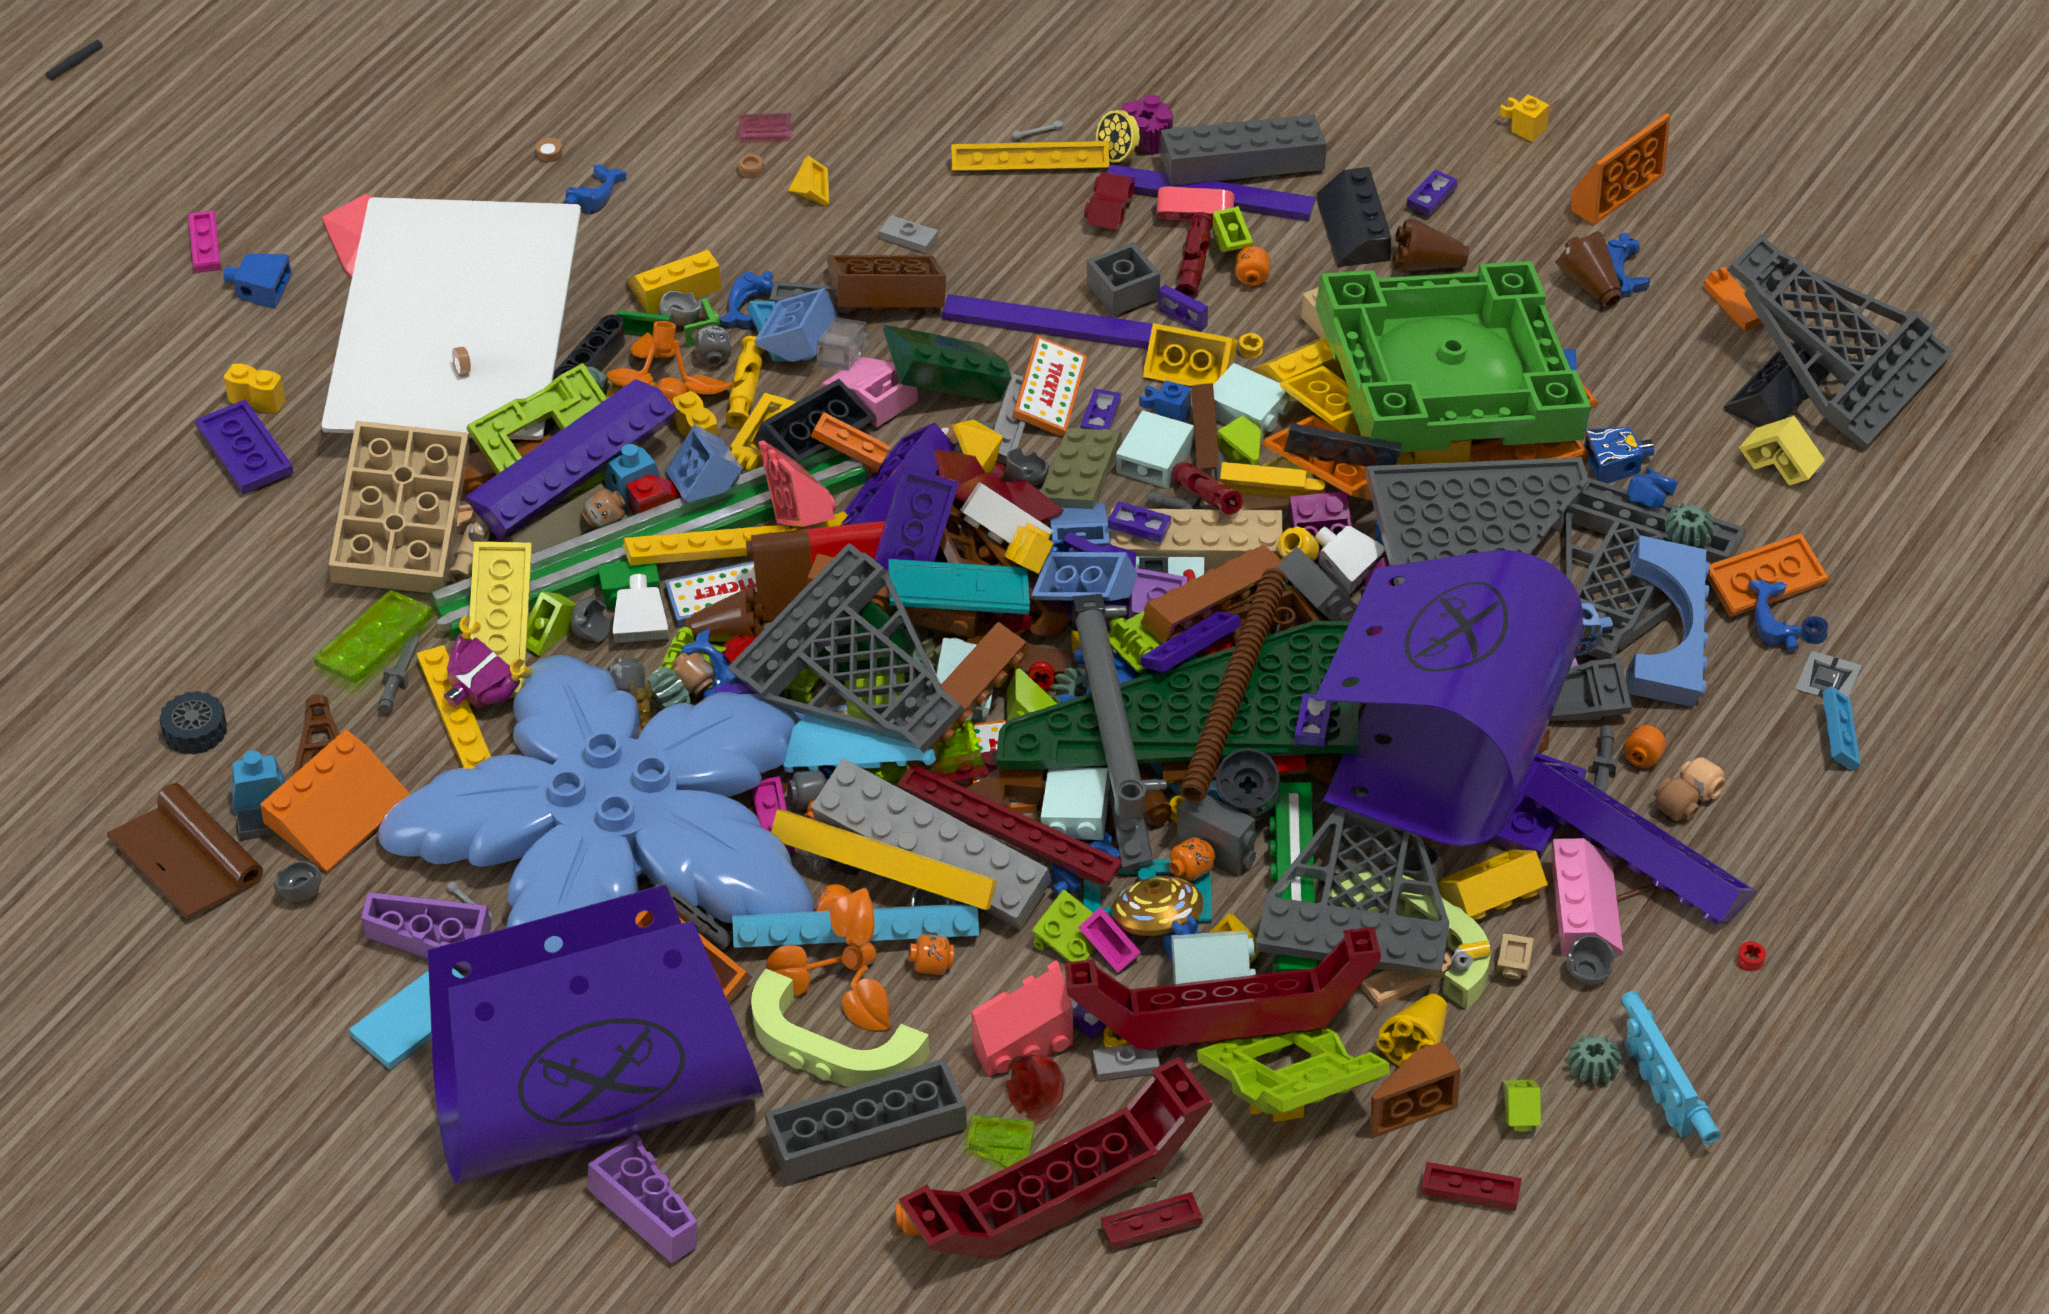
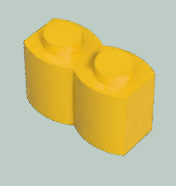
[223,364,286,414]
[673,391,718,437]
[1004,523,1054,574]

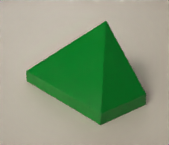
[616,310,671,336]

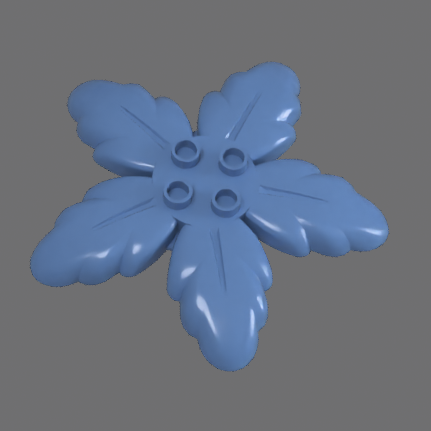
[378,655,814,952]

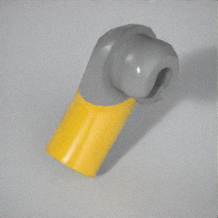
[1451,941,1490,972]

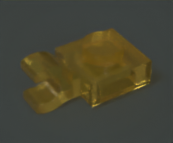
[629,680,652,730]

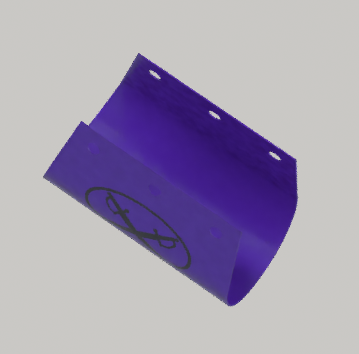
[1314,550,1583,846]
[428,884,764,1185]

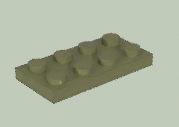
[1041,428,1122,509]

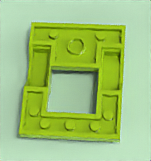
[466,363,640,510]
[1197,1027,1390,1114]

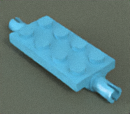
[1620,991,1721,1145]

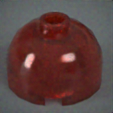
[1006,1053,1066,1118]

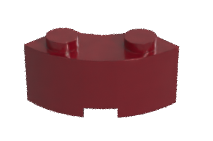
[1084,172,1137,230]

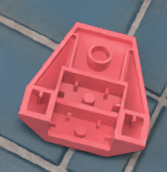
[322,194,372,278]

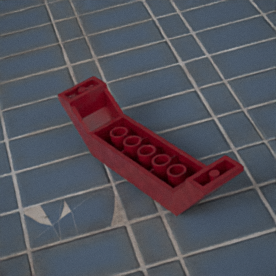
[1064,927,1381,1051]
[899,1056,1213,1259]

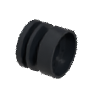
[1216,748,1280,821]

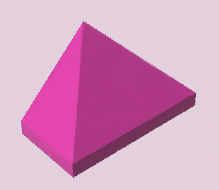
[1078,907,1141,973]

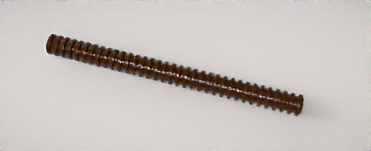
[1180,568,1288,803]

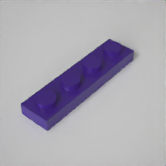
[1141,612,1241,673]

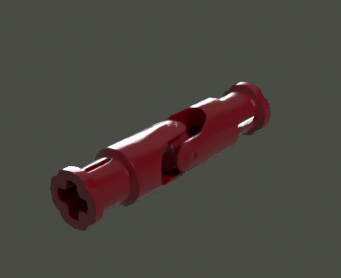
[1175,212,1213,299]
[1171,461,1243,515]

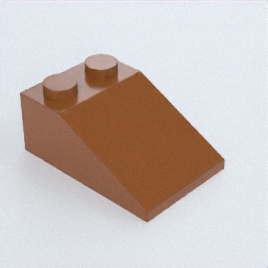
[1370,1041,1461,1138]

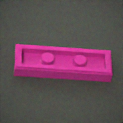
[188,210,221,273]
[751,776,795,853]

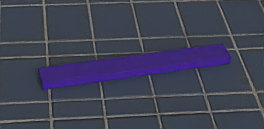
[1107,164,1315,221]
[942,294,1153,349]

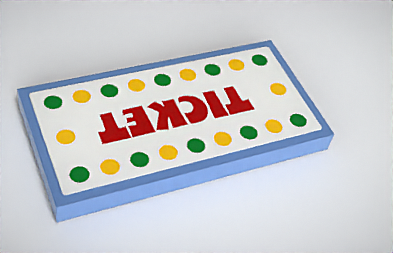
[665,562,757,627]

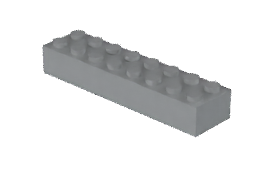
[811,758,1052,930]

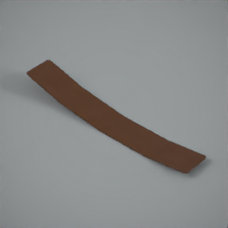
[1191,383,1219,469]

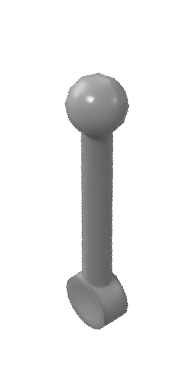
[1012,120,1063,141]
[447,881,492,921]

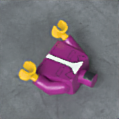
[444,616,532,708]

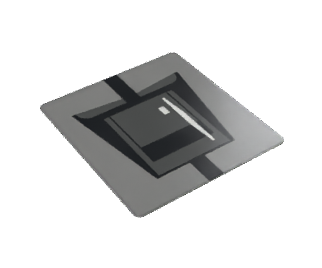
[1795,651,1861,697]

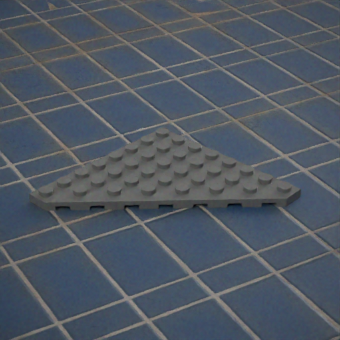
[1365,457,1588,586]

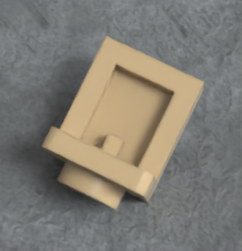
[1497,933,1534,979]

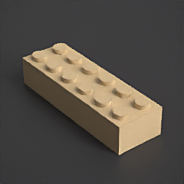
[1110,508,1282,574]

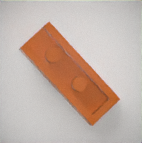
[1703,267,1763,331]
[811,412,891,473]

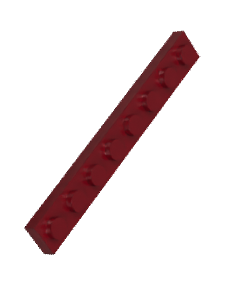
[897,764,1122,888]

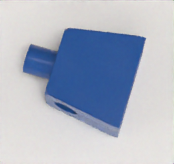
[223,254,292,309]

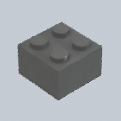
[1087,242,1160,316]

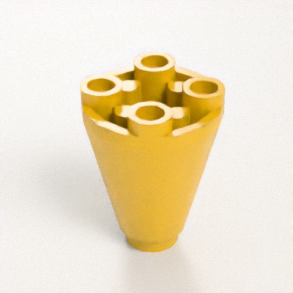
[1376,994,1447,1067]

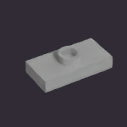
[879,215,938,253]
[1093,1045,1160,1081]

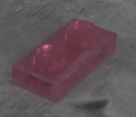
[739,113,792,140]

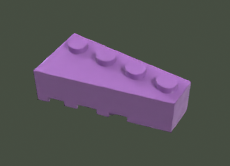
[361,892,492,973]
[588,1134,697,1263]

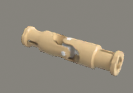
[447,510,490,583]

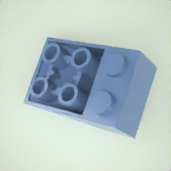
[1049,503,1110,550]

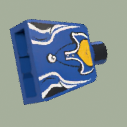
[1584,427,1654,484]

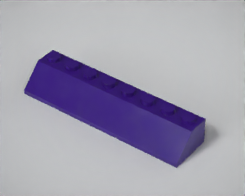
[465,379,677,542]
[840,422,956,525]
[1523,762,1757,924]

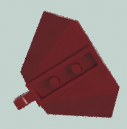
[934,449,1064,524]

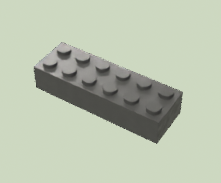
[1160,114,1327,185]
[765,1058,967,1183]

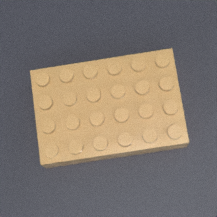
[328,421,470,593]

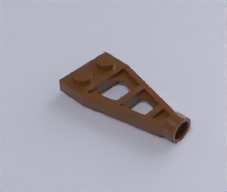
[940,498,977,565]
[293,694,340,774]

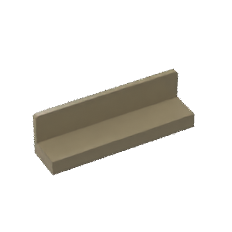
[502,484,604,554]

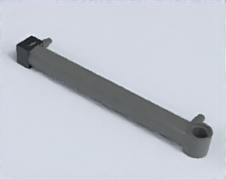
[1072,594,1167,820]

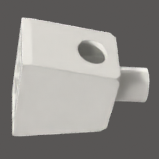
[1315,526,1386,595]
[613,574,670,643]

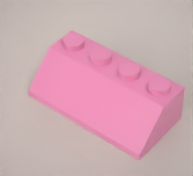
[1551,838,1623,956]

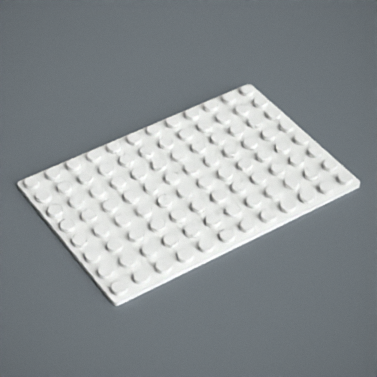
[321,197,581,440]

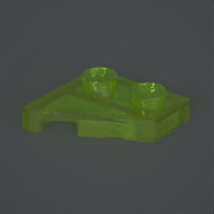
[967,1115,1035,1168]

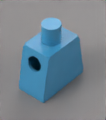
[605,444,660,510]
[231,750,286,816]

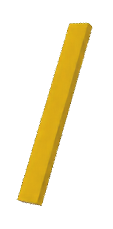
[771,809,997,910]

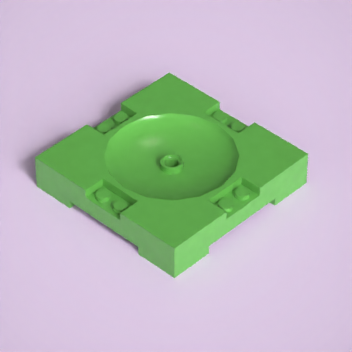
[1315,261,1591,452]

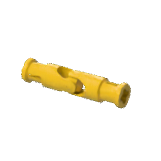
[725,336,764,429]

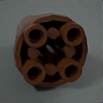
[1392,219,1469,272]
[1555,231,1622,308]
[685,588,767,644]

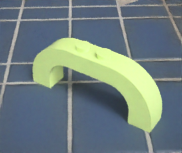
[1330,872,1490,1010]
[751,969,930,1087]

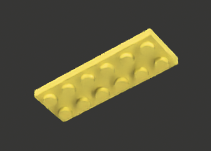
[469,542,532,698]

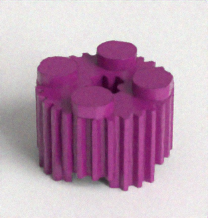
[1121,94,1173,155]

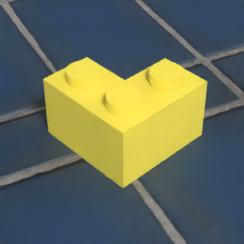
[1739,416,1825,485]

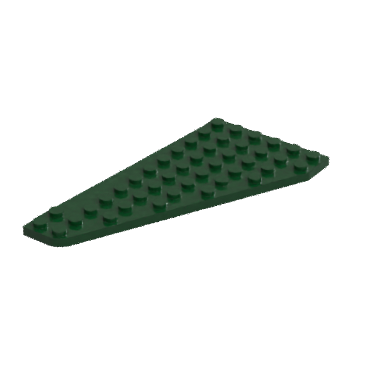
[996,621,1359,770]

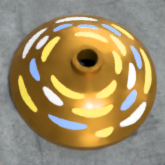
[1112,876,1203,936]

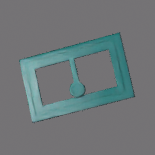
[1084,859,1212,922]

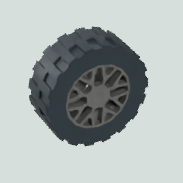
[159,691,227,755]

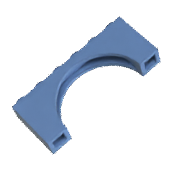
[1626,535,1710,707]

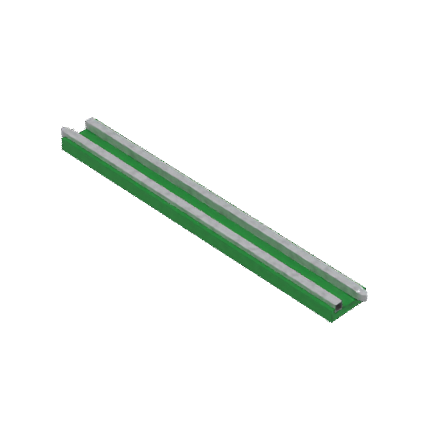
[430,446,866,641]

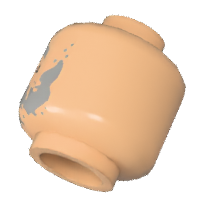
[1680,757,1726,801]

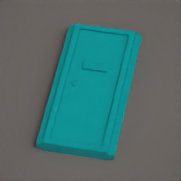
[888,559,1030,614]

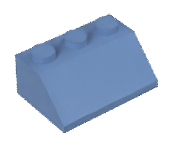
[754,288,838,362]
[665,424,742,503]
[1031,552,1138,601]

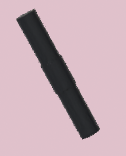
[45,39,103,81]

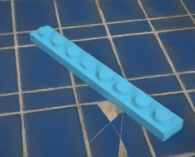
[732,904,979,948]

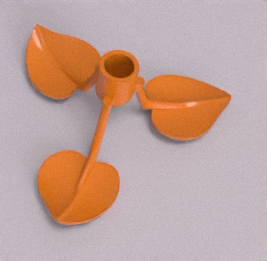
[606,321,733,394]
[766,888,891,1031]

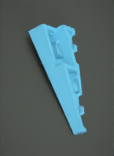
[783,715,936,772]

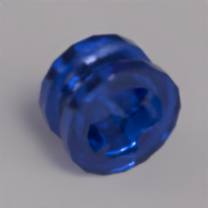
[1802,616,1828,644]

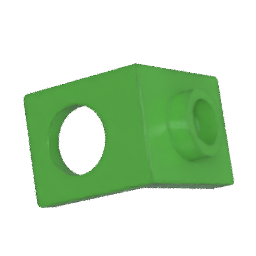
[684,298,720,348]

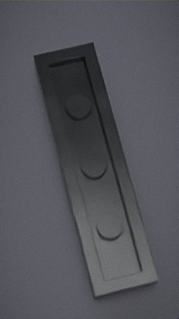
[1284,423,1401,467]

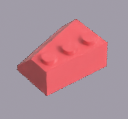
[758,441,836,527]
[971,960,1073,1077]

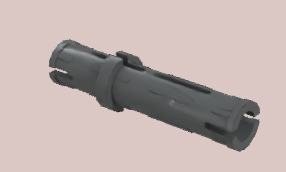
[655,881,733,950]

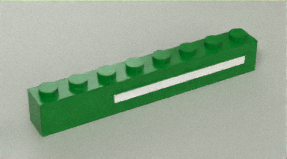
[1270,782,1317,973]

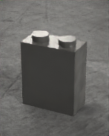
[1277,546,1358,621]
[1177,795,1257,877]

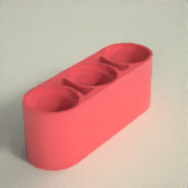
[1156,187,1235,222]

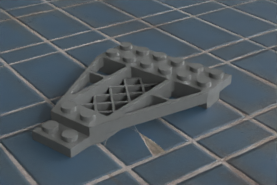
[1727,234,1953,450]
[1565,478,1746,660]
[727,543,964,753]
[1256,787,1450,978]

